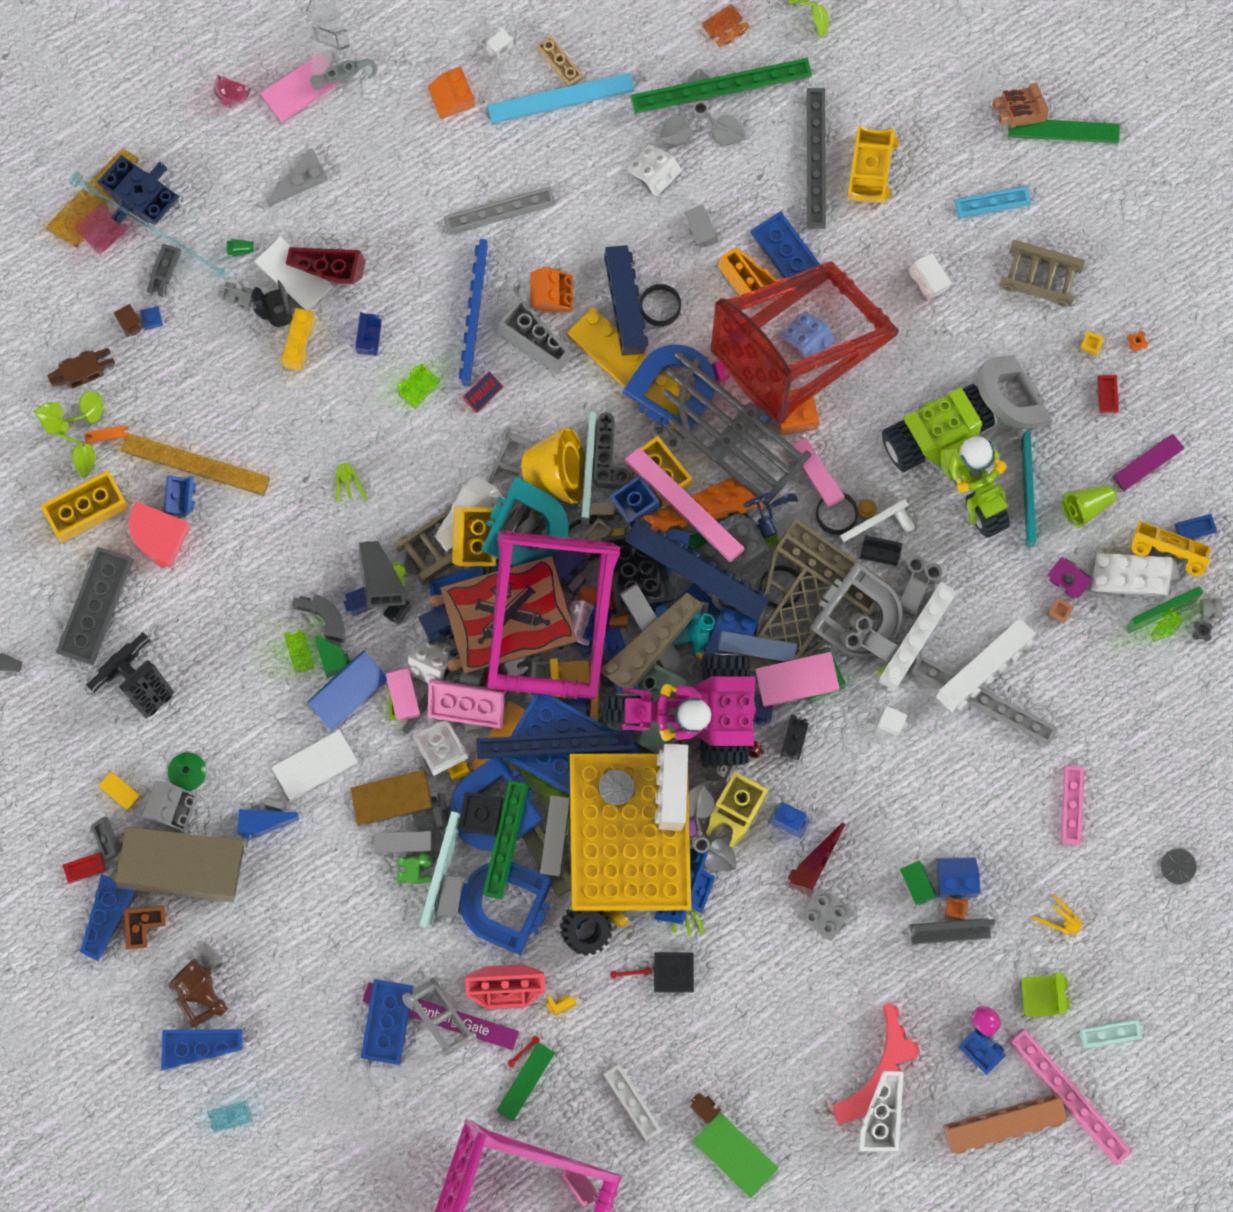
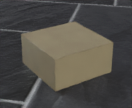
[590,503,614,521]

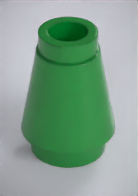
[227,238,254,257]

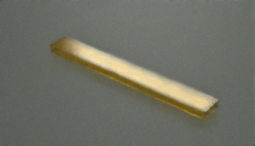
[121,434,270,496]

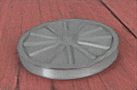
[599,770,634,805]

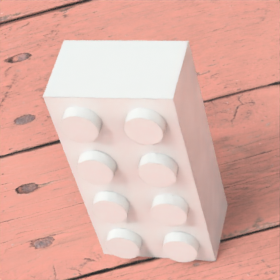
[655,744,688,831]

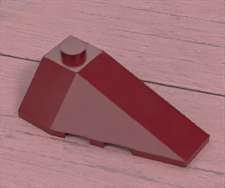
[286,247,366,284]
[788,822,846,896]

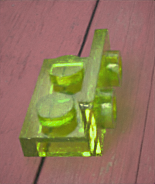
[397,363,440,409]
[1150,608,1182,642]

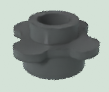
[1192,621,1213,642]

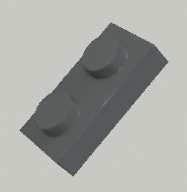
[91,817,121,861]

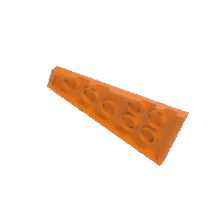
[635,477,763,531]

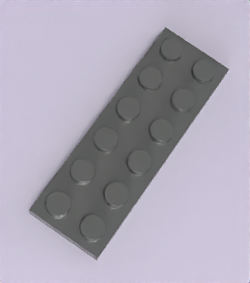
[56,547,134,666]

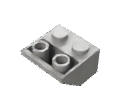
[142,781,198,832]

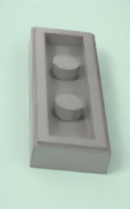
[374,831,433,853]

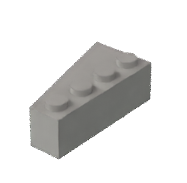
[498,297,570,374]

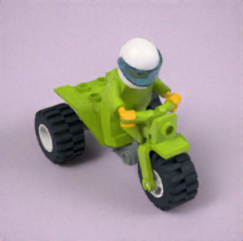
[882,384,1010,538]

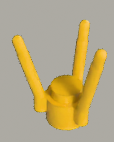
[1031,894,1083,935]

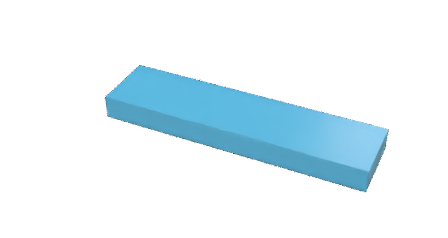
[954,186,1031,219]

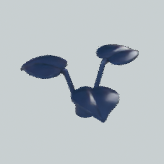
[716,492,798,539]

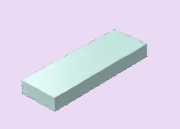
[1079,1019,1143,1050]

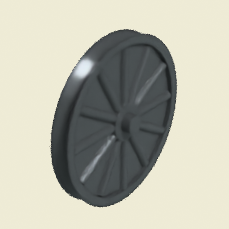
[1161,849,1197,884]

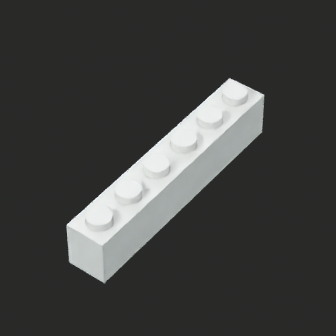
[878,582,957,692]
[936,618,1036,713]

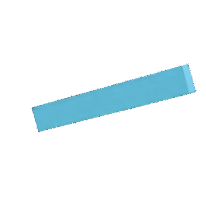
[487,73,634,124]

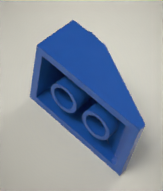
[700,607,759,665]

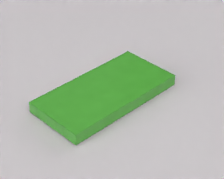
[693,1112,779,1198]

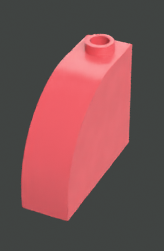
[129,501,190,568]

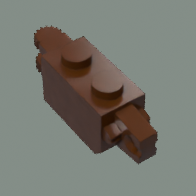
[47,348,115,389]

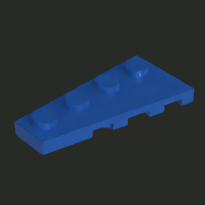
[80,873,136,962]
[161,1029,243,1071]

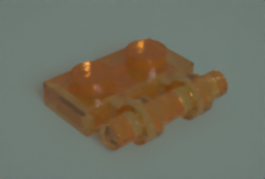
[702,4,750,47]

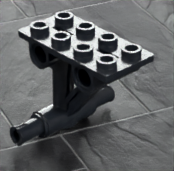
[86,632,174,719]

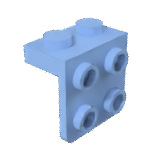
[780,312,836,365]

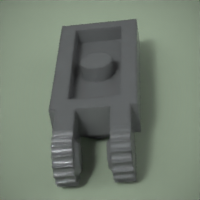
[147,244,181,297]

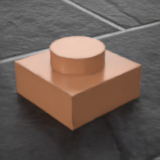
[1047,597,1074,624]

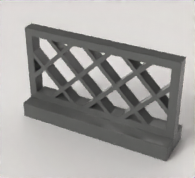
[910,918,995,945]

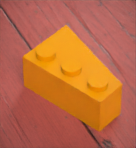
[718,248,783,309]

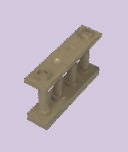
[999,239,1085,307]
[396,504,455,585]

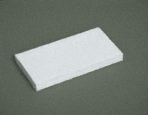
[254,236,333,311]
[271,729,359,802]

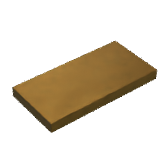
[350,770,433,826]

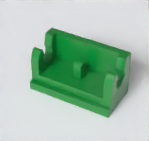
[900,860,937,905]

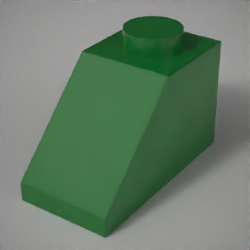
[315,636,350,677]

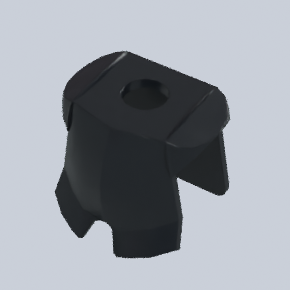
[250,280,293,327]

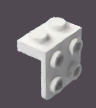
[627,145,682,196]
[408,638,452,683]

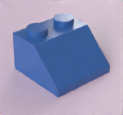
[609,475,661,528]
[937,858,980,898]

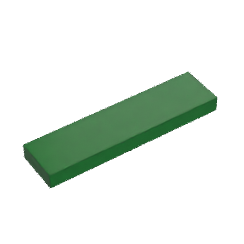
[496,1042,555,1122]

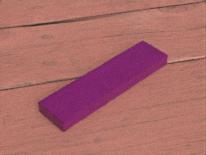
[1112,434,1184,492]

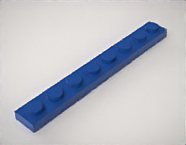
[459,239,488,386]

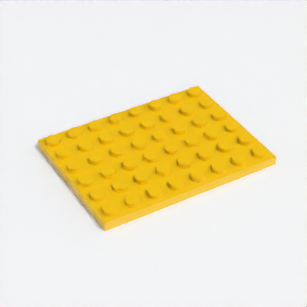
[569,754,691,911]

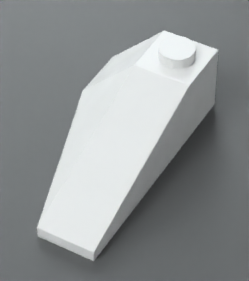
[435,476,505,551]
[859,1071,904,1151]

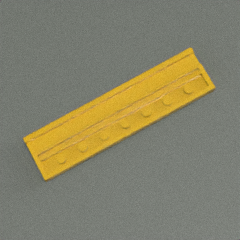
[566,307,691,433]

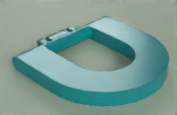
[481,477,569,567]

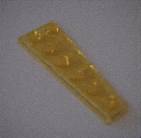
[45,148,139,248]

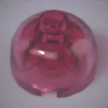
[214,75,252,108]

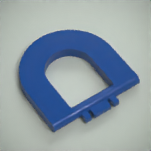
[622,345,716,431]
[450,758,543,851]
[460,862,554,956]

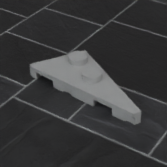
[267,148,328,207]

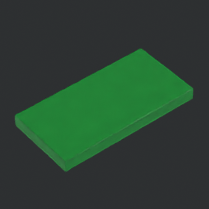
[1126,586,1203,634]

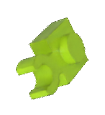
[391,561,408,595]

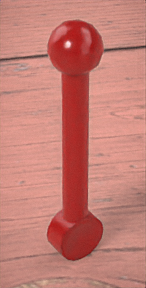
[610,967,651,978]
[507,1036,539,1067]

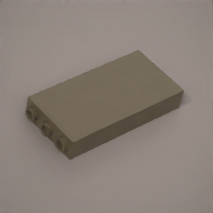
[113,826,244,903]

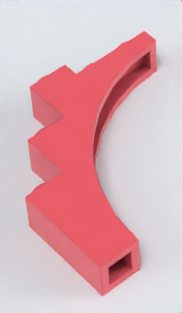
[832,1002,920,1125]

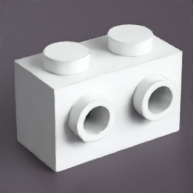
[909,253,952,300]

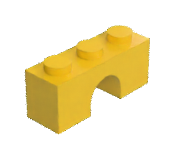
[282,308,316,371]

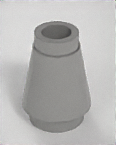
[197,942,224,973]

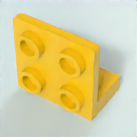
[550,658,590,701]

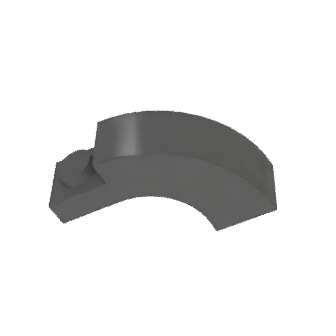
[292,594,346,643]

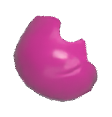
[972,1006,1001,1037]

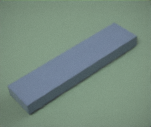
[717,631,797,662]

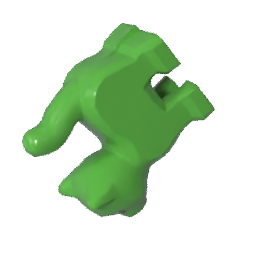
[397,852,434,884]

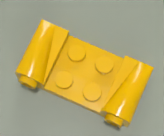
[848,126,899,203]
[1131,520,1211,577]

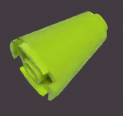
[1061,485,1117,528]

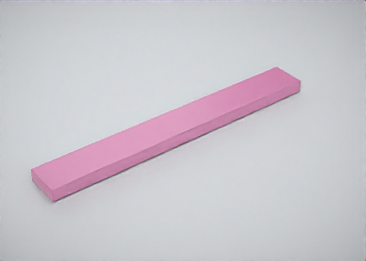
[625,448,744,562]
[1009,1029,1132,1165]

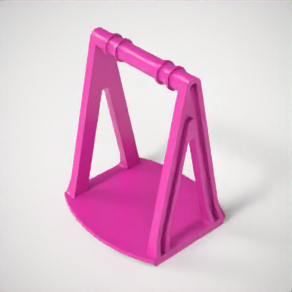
[487,531,620,699]
[435,1119,622,1212]

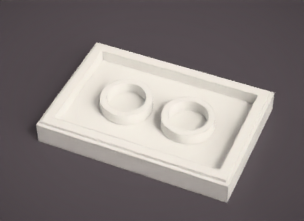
[412,720,469,775]

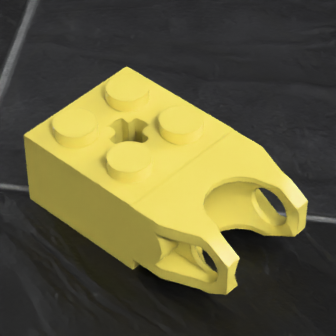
[706,771,769,849]

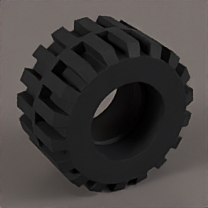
[560,909,613,956]

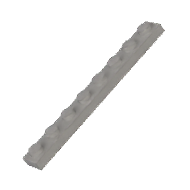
[911,655,1058,746]

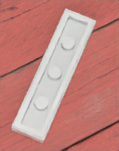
[602,1063,662,1142]

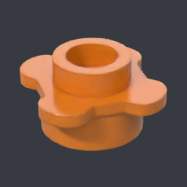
[1127,331,1148,351]

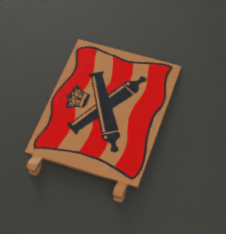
[429,556,577,674]

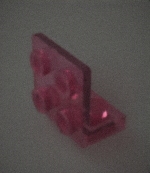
[74,203,129,255]

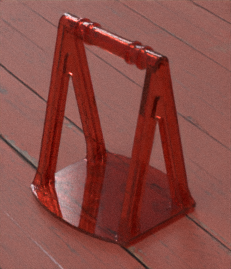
[710,261,899,424]

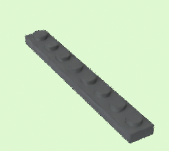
[806,88,826,229]

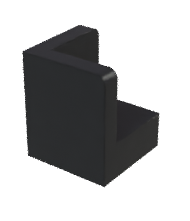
[383,600,411,625]

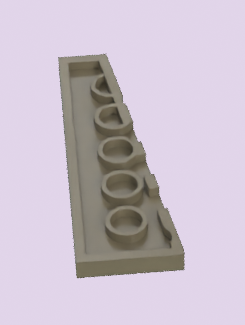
[600,593,703,690]

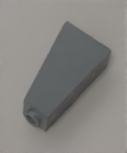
[359,541,406,608]

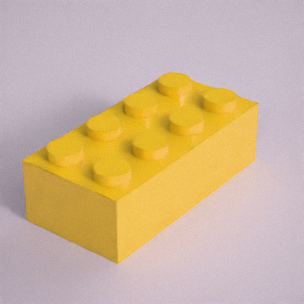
[40,470,129,544]

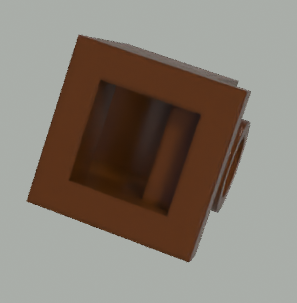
[690,1092,721,1124]

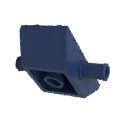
[98,155,180,225]

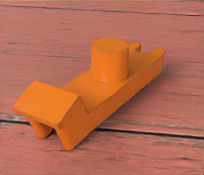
[84,426,130,444]

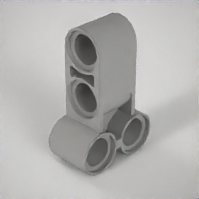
[900,556,943,615]
[840,613,899,663]

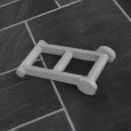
[488,427,542,498]
[402,976,477,1057]

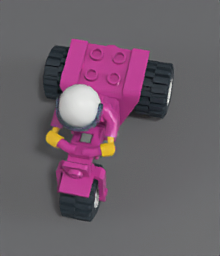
[603,653,756,765]

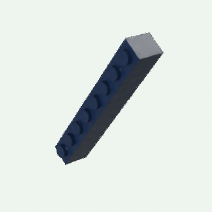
[624,519,770,621]

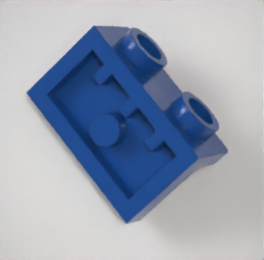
[958,1028,1006,1075]

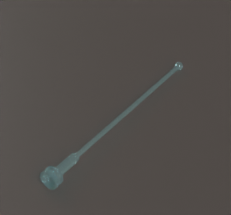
[69,171,225,276]

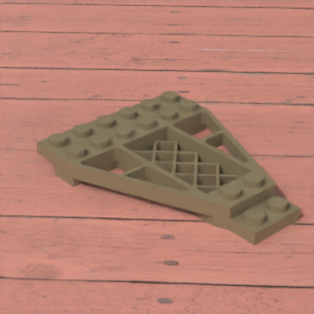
[749,518,889,676]

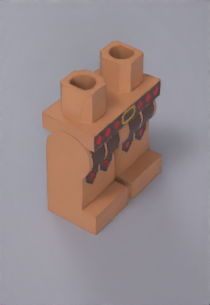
[992,83,1049,128]

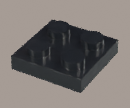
[458,791,504,837]
[654,952,694,993]

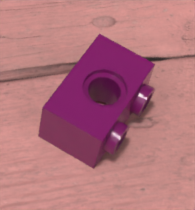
[1048,556,1093,598]

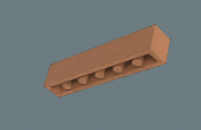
[943,1093,1067,1154]

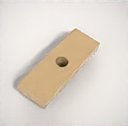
[536,35,583,87]

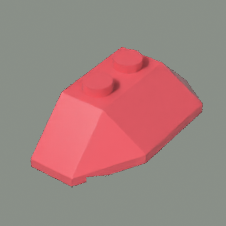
[465,964,545,1009]

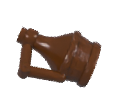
[168,958,228,1028]

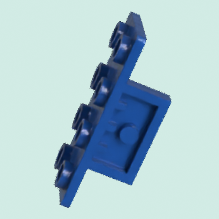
[654,848,715,925]

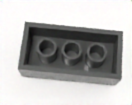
[696,518,772,592]

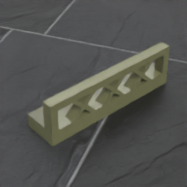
[522,824,571,897]

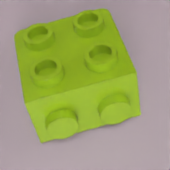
[1021,973,1070,1017]

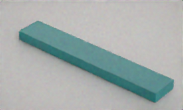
[1021,432,1036,547]

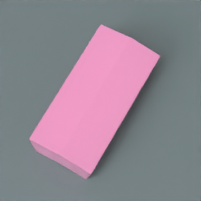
[386,668,420,722]

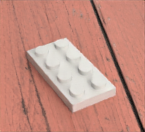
[1091,553,1173,597]

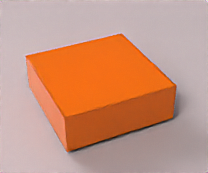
[944,897,968,920]

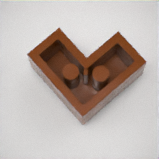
[123,905,166,949]

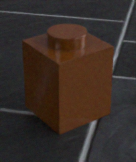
[114,304,143,337]

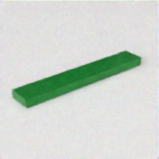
[1008,120,1120,143]
[483,780,529,900]

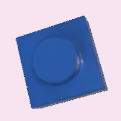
[140,306,163,330]

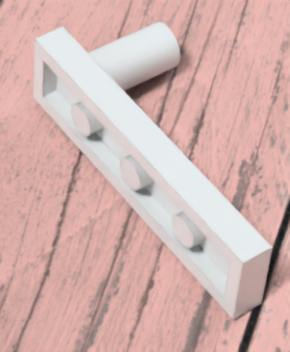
[837,499,915,544]

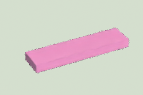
[792,438,845,508]
[1061,766,1084,845]

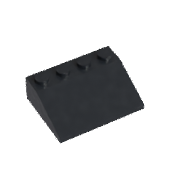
[601,534,674,617]

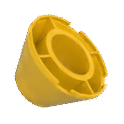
[521,427,585,504]

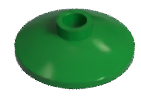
[168,752,207,791]

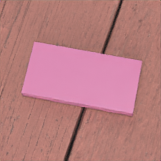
[260,53,341,123]
[755,652,840,707]
[427,679,505,729]

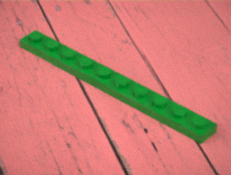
[630,58,812,114]

